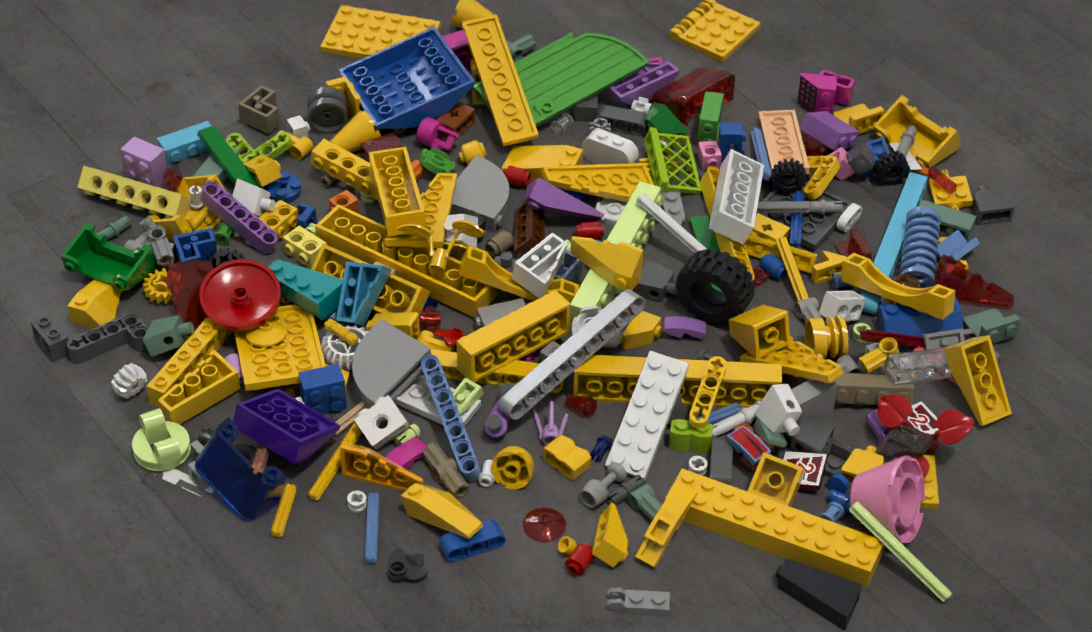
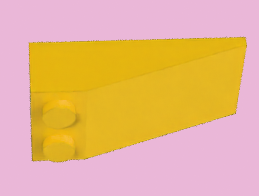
[501,145,583,181]
[944,335,1012,426]

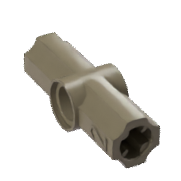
[422,443,469,499]

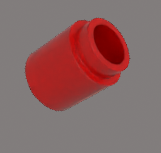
[503,165,531,187]
[576,221,604,240]
[565,543,594,575]

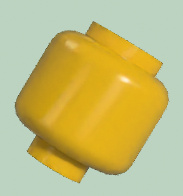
[459,140,487,165]

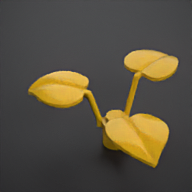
[395,220,485,272]

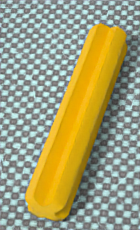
[271,483,297,538]

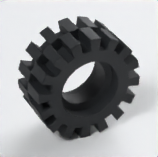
[874,151,910,186]
[772,159,806,194]

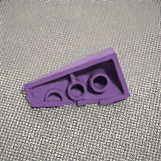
[524,178,604,221]

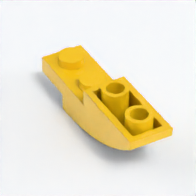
[635,482,698,568]

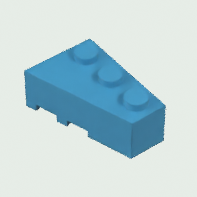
[336,261,392,326]

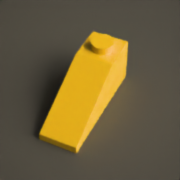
[592,503,628,567]

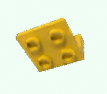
[326,76,361,118]
[833,103,885,134]

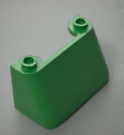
[61,223,158,291]

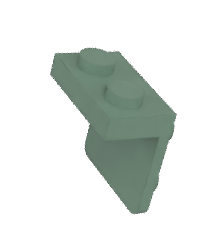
[963,308,1020,344]

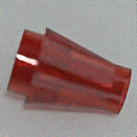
[565,394,597,416]

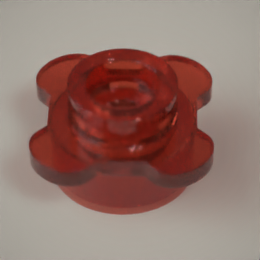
[753,266,769,285]

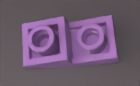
[663,316,706,340]

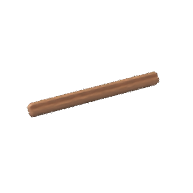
[251,445,270,475]

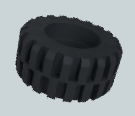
[675,249,755,325]

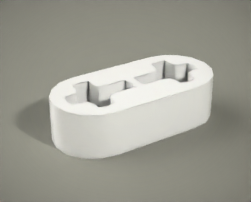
[836,203,863,232]

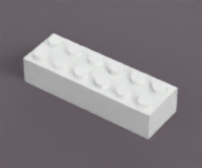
[709,149,764,244]

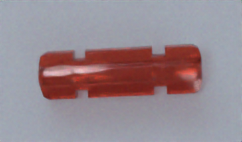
[928,167,957,194]

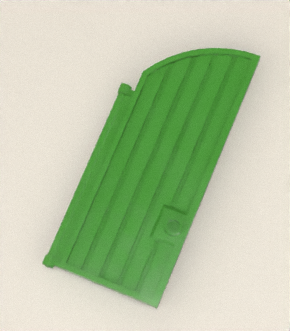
[472,32,649,127]

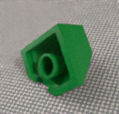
[645,102,688,134]

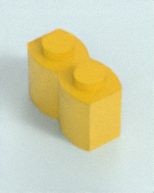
[543,435,591,481]

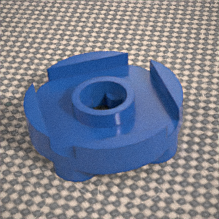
[264,170,302,203]

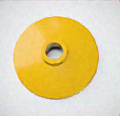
[246,321,287,347]

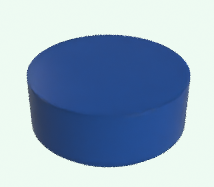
[827,473,849,493]

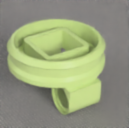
[132,408,191,471]

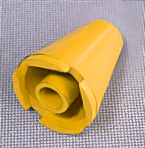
[451,0,501,29]
[330,111,382,153]

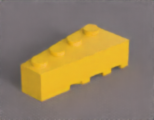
[158,350,240,424]

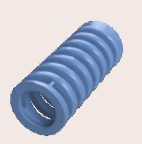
[899,207,941,288]

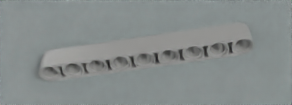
[498,289,646,420]

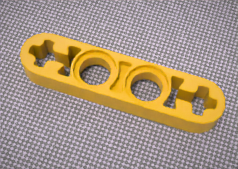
[689,356,727,429]

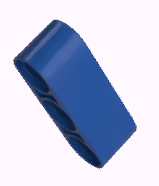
[439,520,506,562]

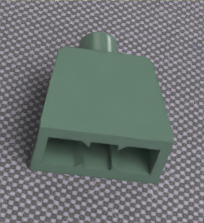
[143,315,194,357]

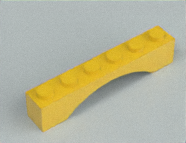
[458,245,579,304]
[841,253,955,319]

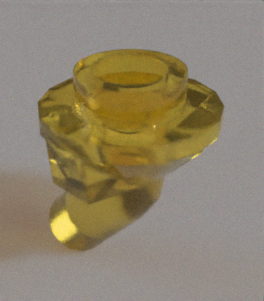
[275,384,300,398]

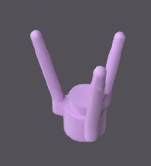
[532,401,568,445]

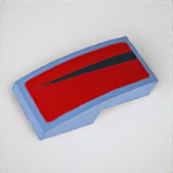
[726,425,771,466]

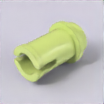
[394,424,421,446]

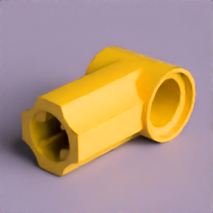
[279,130,314,160]
[416,330,455,352]
[858,338,900,374]

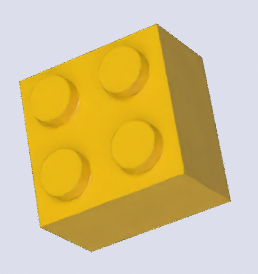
[747,452,805,507]

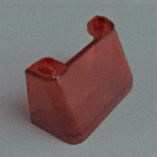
[652,67,735,126]

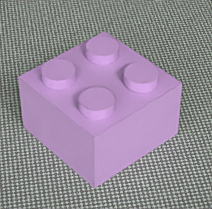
[120,137,168,187]

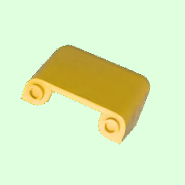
[873,95,962,168]
[146,174,225,242]

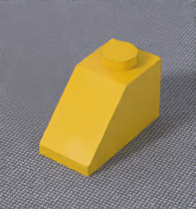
[621,311,663,350]

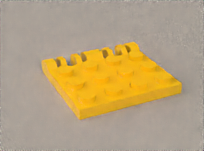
[668,0,761,62]

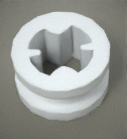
[688,456,708,475]
[347,491,367,512]

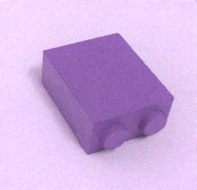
[800,111,860,150]

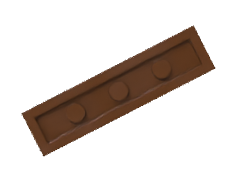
[514,202,545,254]

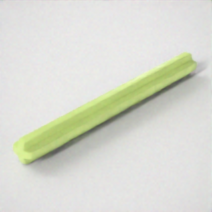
[849,502,952,602]

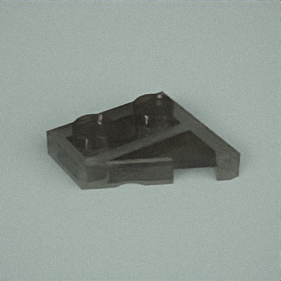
[875,423,934,457]

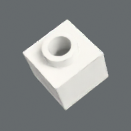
[287,115,310,138]

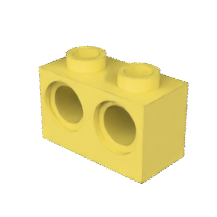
[283,226,327,269]

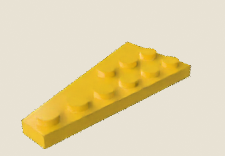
[541,163,663,208]
[384,173,457,248]
[740,336,843,384]

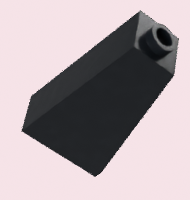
[775,558,862,630]

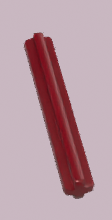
[860,329,925,348]

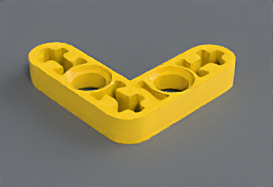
[804,156,841,200]

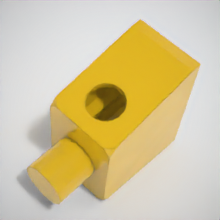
[840,446,884,487]

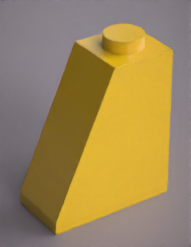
[366,312,420,340]

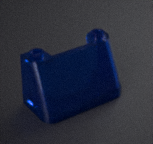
[195,417,287,521]

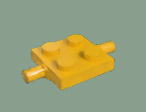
[928,169,973,211]

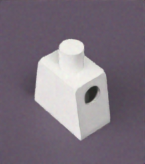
[233,179,276,218]
[444,214,478,248]
[755,384,802,436]

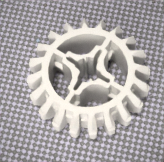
[321,324,369,372]

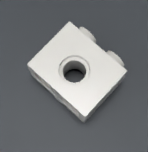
[354,395,410,450]

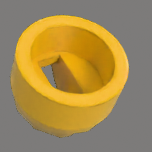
[558,536,577,555]

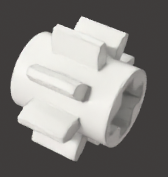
[631,97,652,114]

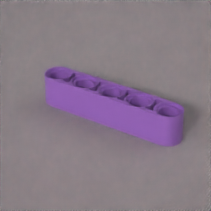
[200,181,278,254]

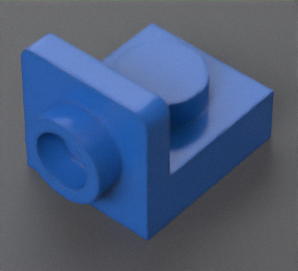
[297,203,317,229]

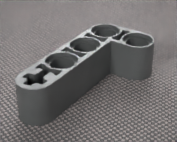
[66,313,148,364]

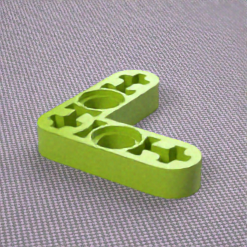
[226,132,292,163]

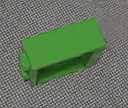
[697,92,724,147]

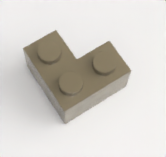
[238,85,280,134]

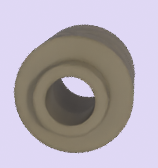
[485,230,513,257]

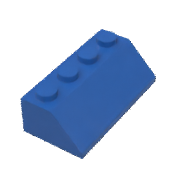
[877,298,963,349]

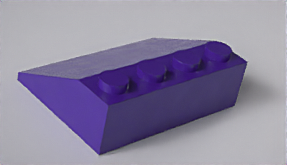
[232,389,341,464]

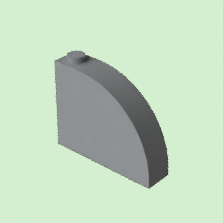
[450,155,509,233]
[352,319,432,408]

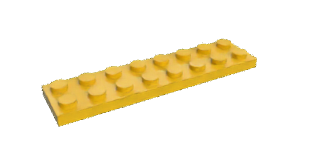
[462,14,539,146]

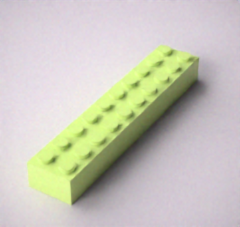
[569,182,663,334]

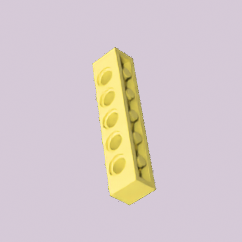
[77,166,190,219]

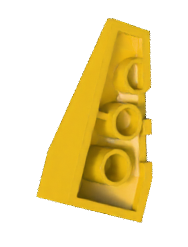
[401,483,483,539]

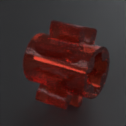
[420,307,441,330]

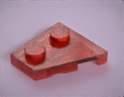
[163,164,183,207]

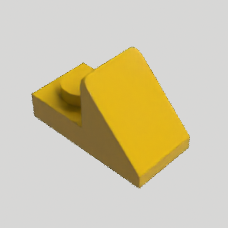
[811,251,847,284]

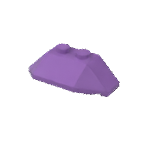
[610,61,679,106]

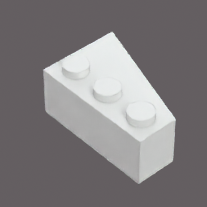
[512,233,567,298]

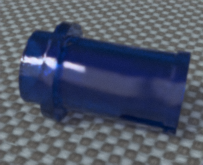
[590,435,612,462]

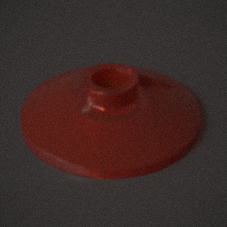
[523,507,566,542]

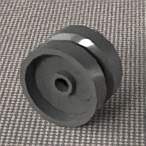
[307,87,347,134]

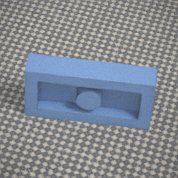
[937,230,980,265]

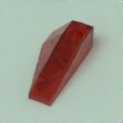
[934,254,1014,308]
[166,259,213,336]

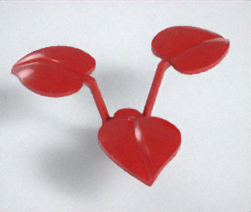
[878,394,975,479]

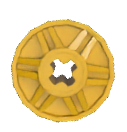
[805,316,849,359]

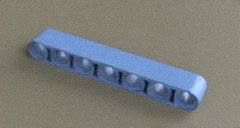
[421,355,482,482]

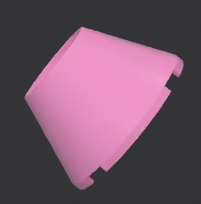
[850,456,925,543]

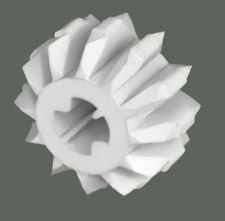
[111,363,147,399]

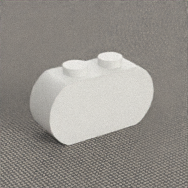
[581,128,639,164]

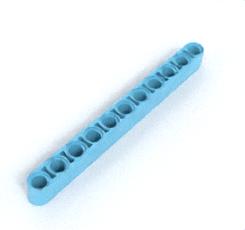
[861,172,928,315]

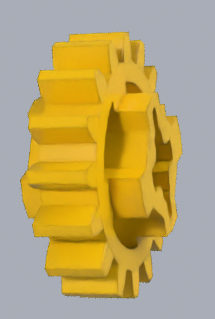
[143,268,187,304]

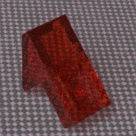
[802,133,834,156]

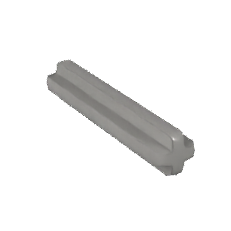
[757,201,811,213]

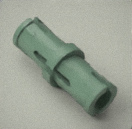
[96,216,132,240]

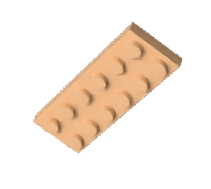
[759,110,809,175]

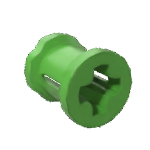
[214,221,235,246]

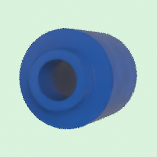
[759,253,787,281]

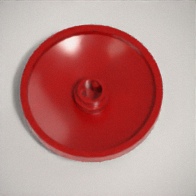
[199,259,281,331]

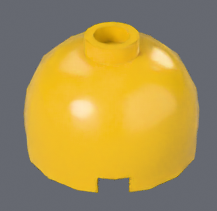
[491,446,534,490]

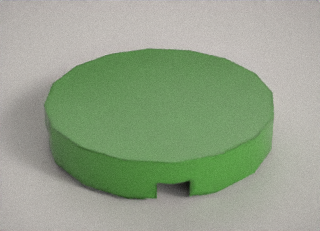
[419,148,456,174]

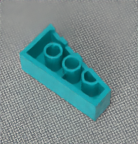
[268,259,343,320]

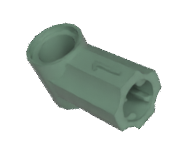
[506,34,536,63]
[627,484,663,521]

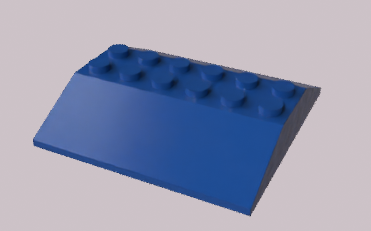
[339,26,476,129]

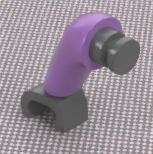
[485,383,515,438]

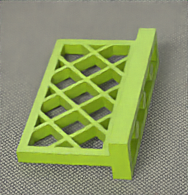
[644,127,702,195]

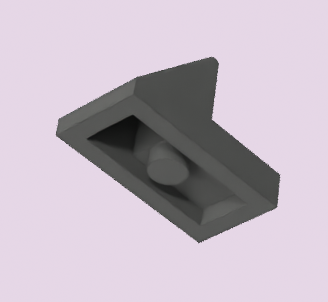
[824,443,854,478]

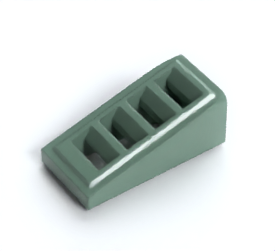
[753,417,787,448]

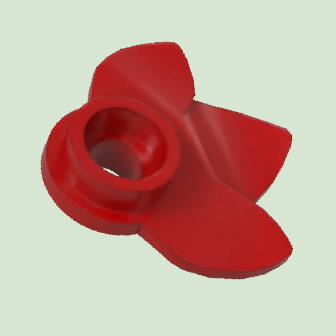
[434,328,465,346]

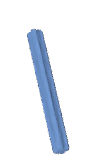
[751,127,772,181]

